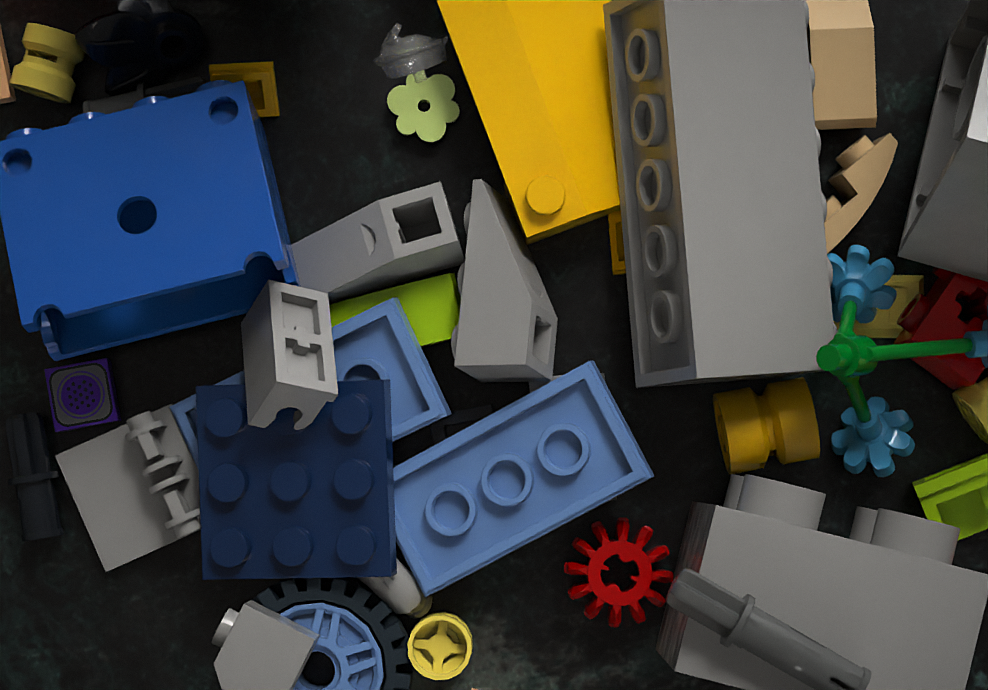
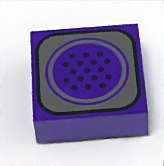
[44,358,121,432]

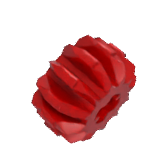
[563,517,673,627]

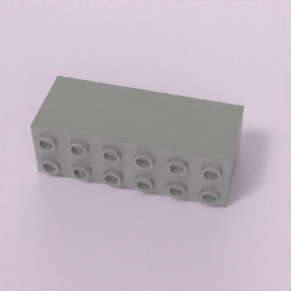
[603,0,838,388]

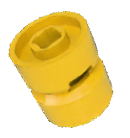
[713,377,820,474]

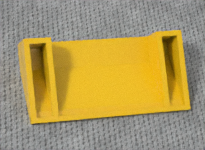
[436,0,621,245]

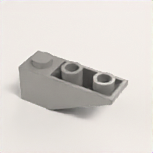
[451,179,558,382]
[291,181,465,304]

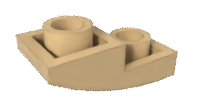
[824,133,898,254]

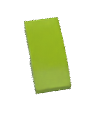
[329,273,461,348]

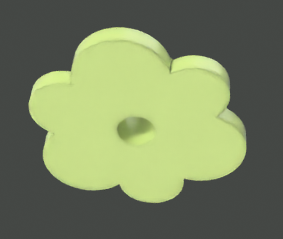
[387,71,460,143]

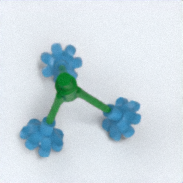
[816,245,988,477]

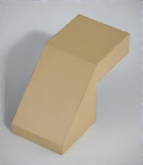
[805,0,877,130]

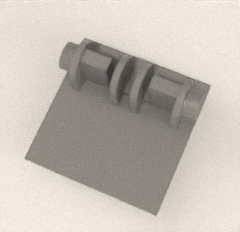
[55,404,201,572]

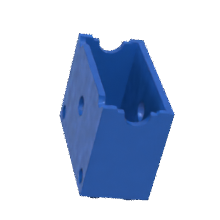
[0,80,301,361]

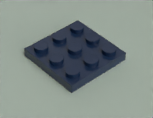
[196,379,397,580]

